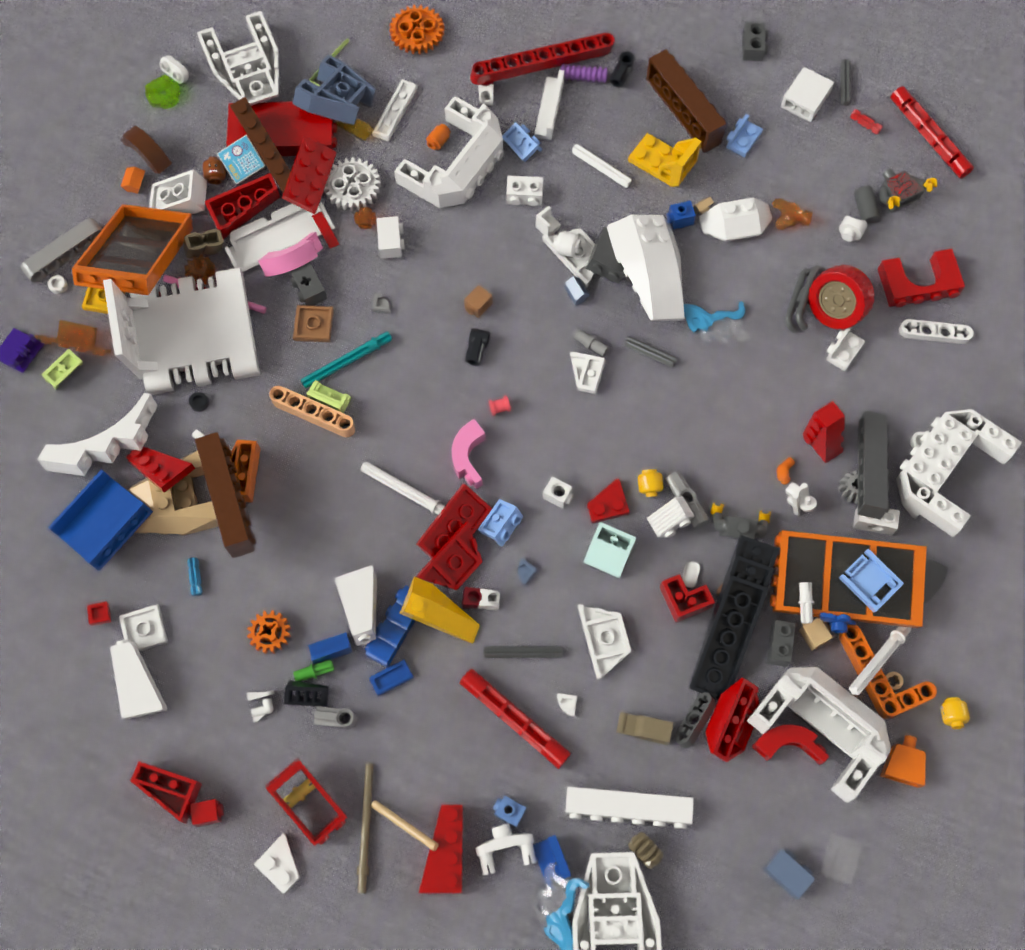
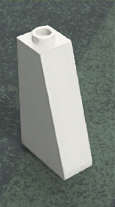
[335,565,377,646]
[110,640,167,719]

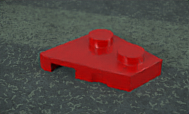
[587,478,629,524]

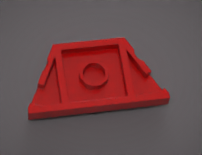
[416,521,483,590]

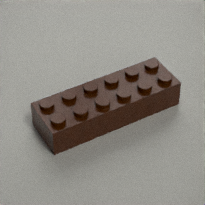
[646,49,726,153]
[195,432,257,558]

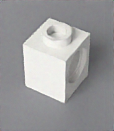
[543,476,574,509]

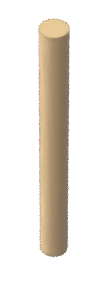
[371,800,439,851]

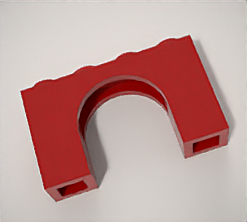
[878,248,965,307]

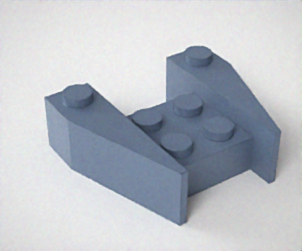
[293,54,376,125]

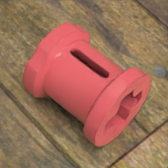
[488,395,511,416]

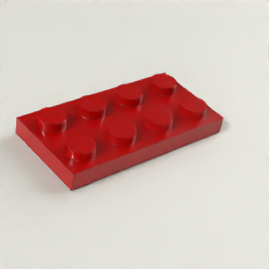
[282,136,337,214]
[416,484,492,558]

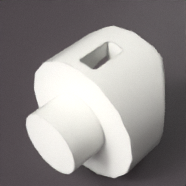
[839,215,868,242]

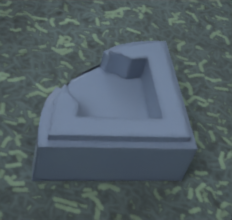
[518,558,538,586]

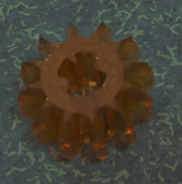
[184,254,216,285]

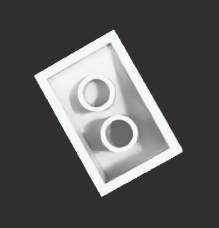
[149,170,207,214]

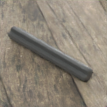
[484,646,563,658]

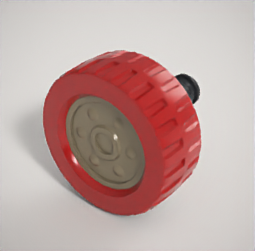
[808,264,875,330]

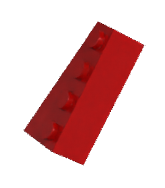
[204,173,280,239]
[419,804,464,894]

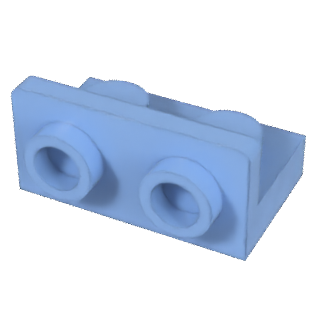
[726,114,763,158]
[502,122,543,162]
[478,499,523,546]

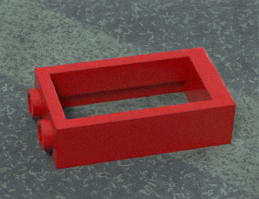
[265,758,347,847]

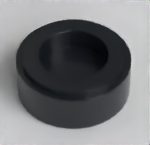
[189,392,209,412]

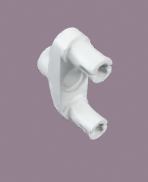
[475,824,537,875]

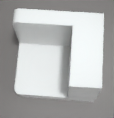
[536,206,561,236]

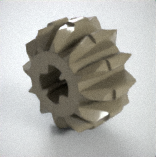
[628,832,664,869]

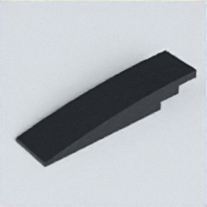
[689,534,779,699]

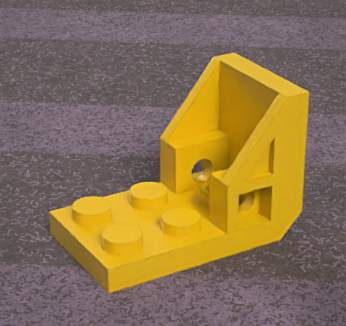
[628,133,702,187]

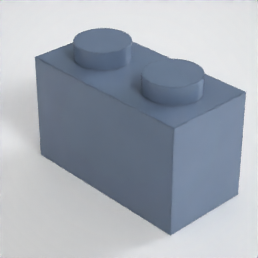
[762,849,815,900]

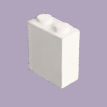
[781,67,834,122]

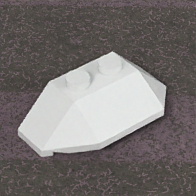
[699,197,772,242]

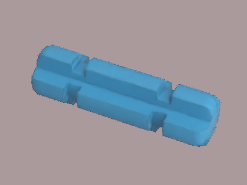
[187,558,202,596]

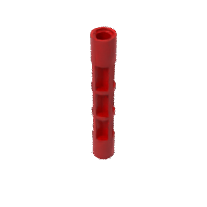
[890,86,974,179]
[459,668,572,769]

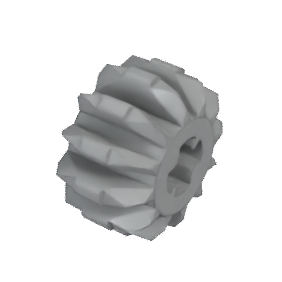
[838,471,858,504]

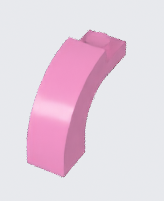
[258,232,323,277]
[452,419,486,489]

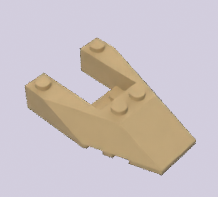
[127,450,219,535]

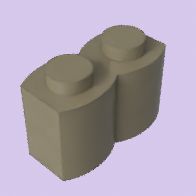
[183,229,224,258]

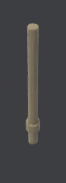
[356,763,374,893]

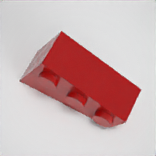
[803,401,845,463]
[130,761,202,824]

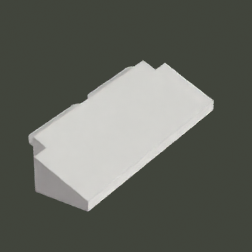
[224,202,335,272]

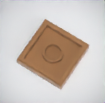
[293,305,334,342]

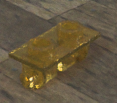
[337,118,374,141]

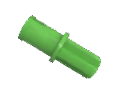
[293,660,334,682]

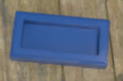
[369,659,414,697]

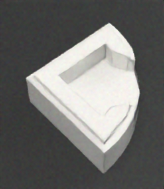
[557,693,577,717]

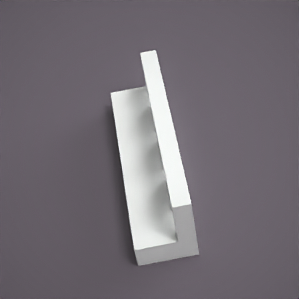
[534,70,564,140]

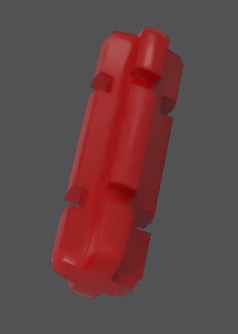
[850,109,882,135]

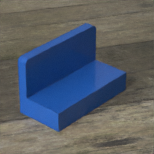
[308,632,353,665]
[533,835,571,886]

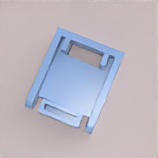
[839,549,904,613]

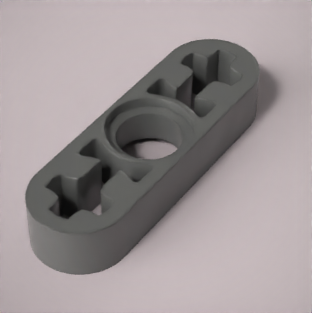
[675,692,716,749]

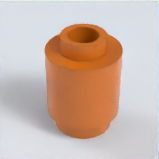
[426,124,451,150]

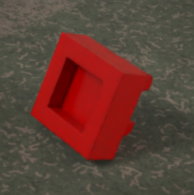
[87,601,111,626]

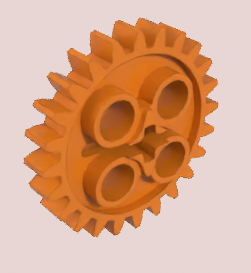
[389,5,444,55]

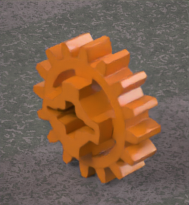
[247,610,291,654]

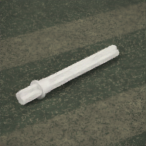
[360,462,445,515]
[849,626,911,695]

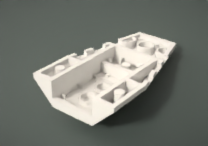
[607,215,685,321]

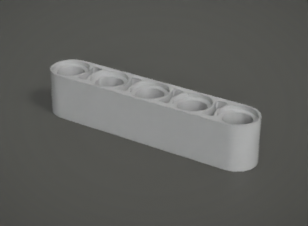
[21,218,102,283]

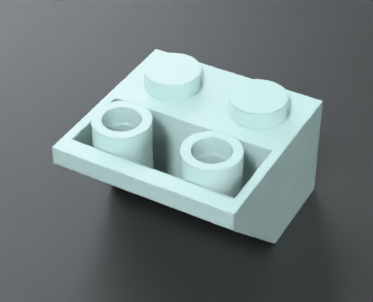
[583,522,636,578]

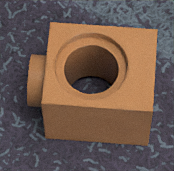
[464,285,493,318]

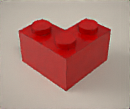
[659,574,715,623]

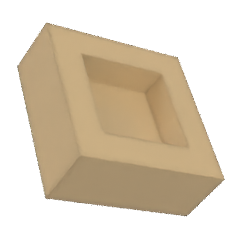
[693,197,714,214]

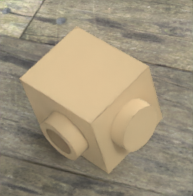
[799,617,833,651]

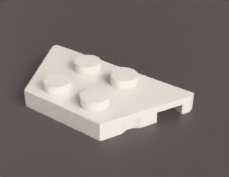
[542,228,595,288]
[577,604,631,680]

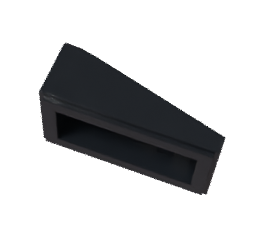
[284,680,329,706]

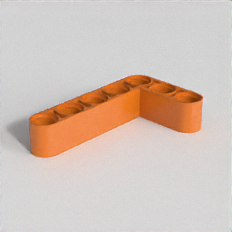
[839,625,937,719]

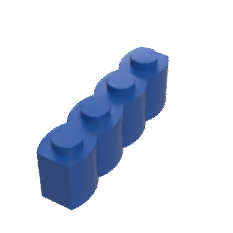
[365,585,416,668]

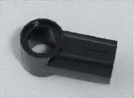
[609,51,635,88]
[465,328,490,366]

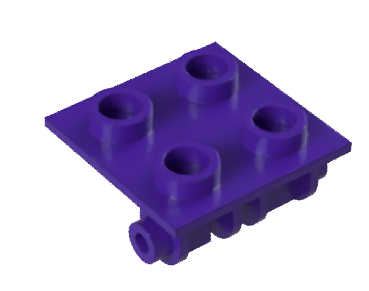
[0,328,44,373]

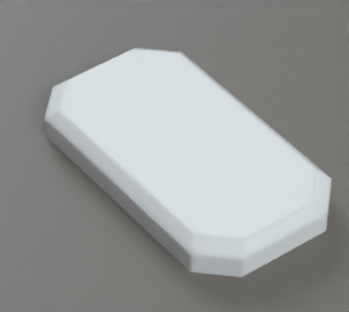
[682,561,700,588]

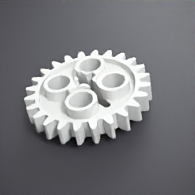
[324,157,381,211]

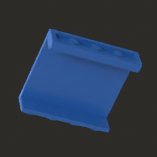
[48,469,153,571]

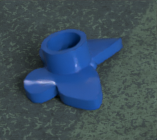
[820,612,856,633]

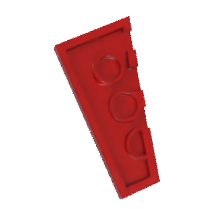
[126,446,195,493]

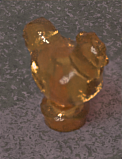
[772,198,812,230]

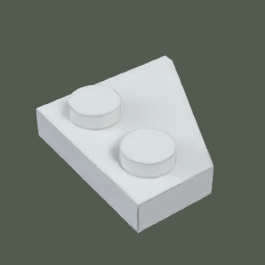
[570,352,606,394]
[254,833,300,894]

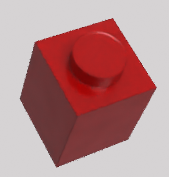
[190,799,224,827]

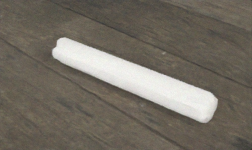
[572,144,632,188]

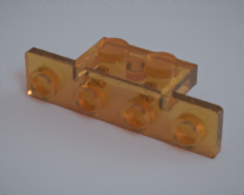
[34,320,111,356]

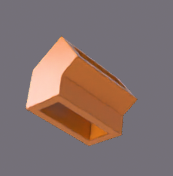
[121,166,145,194]

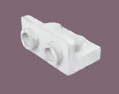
[826,327,865,371]

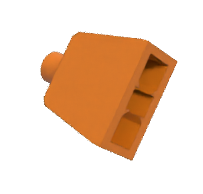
[880,735,926,788]

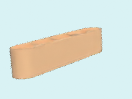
[269,386,355,438]

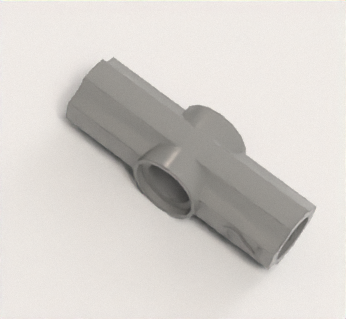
[665,471,709,528]

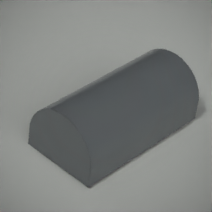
[854,185,881,224]

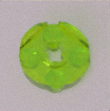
[145,75,181,109]

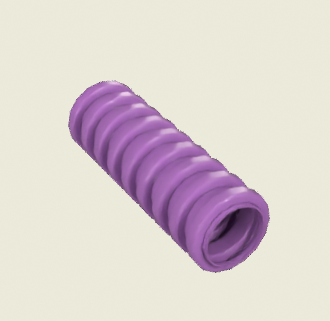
[561,64,608,83]

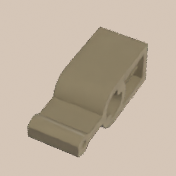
[616,712,673,745]

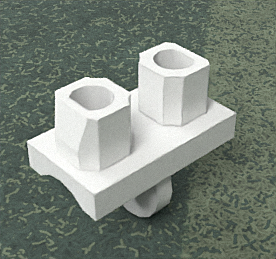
[785,482,817,516]

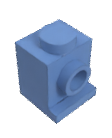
[493,796,526,828]

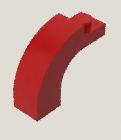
[751,725,829,765]

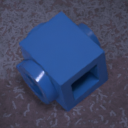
[667,201,696,230]

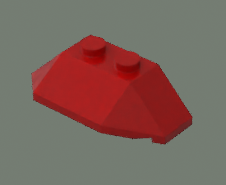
[705,678,759,762]

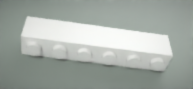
[565,787,693,829]

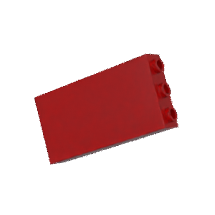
[226,102,337,156]

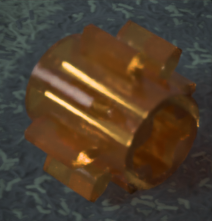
[354,207,376,230]

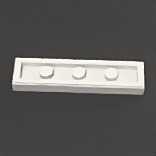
[373,79,418,142]

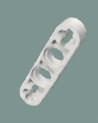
[899,319,974,344]

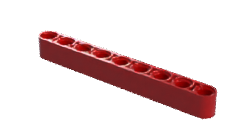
[470,32,615,85]

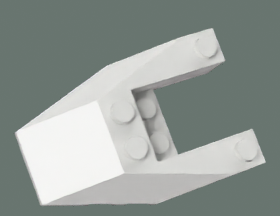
[197,11,279,106]
[572,852,662,950]

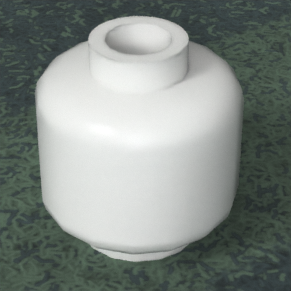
[553,231,581,257]

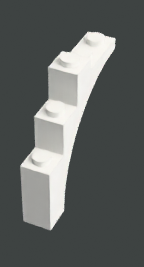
[37,393,158,476]

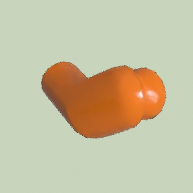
[776,457,795,485]

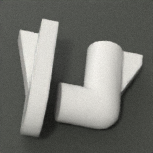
[247,690,275,722]

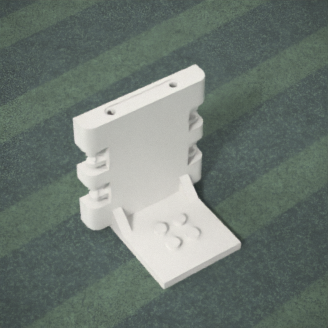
[103,267,260,395]

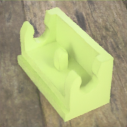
[41,349,83,389]
[306,380,352,413]

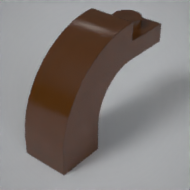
[121,125,173,174]

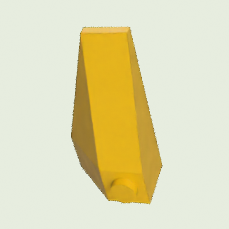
[400,576,480,644]

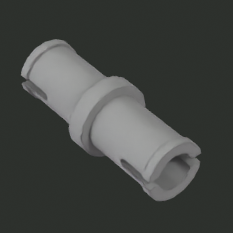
[572,328,609,357]

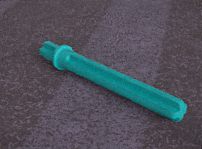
[301,332,392,388]

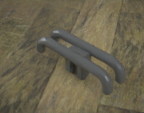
[785,265,826,333]

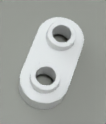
[160,55,189,84]

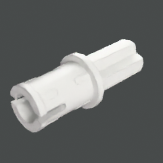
[798,582,814,624]

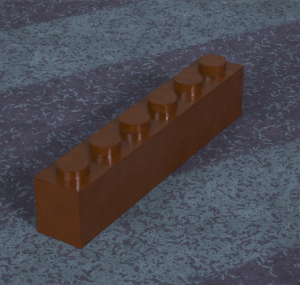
[230,97,291,192]

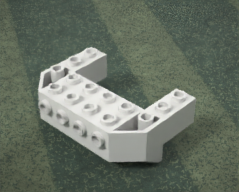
[394,96,504,208]
[896,409,1022,537]
[747,667,891,803]

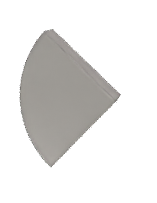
[372,293,391,314]

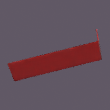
[311,211,339,249]

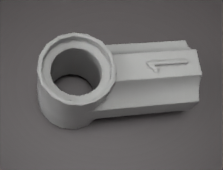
[314,706,357,730]

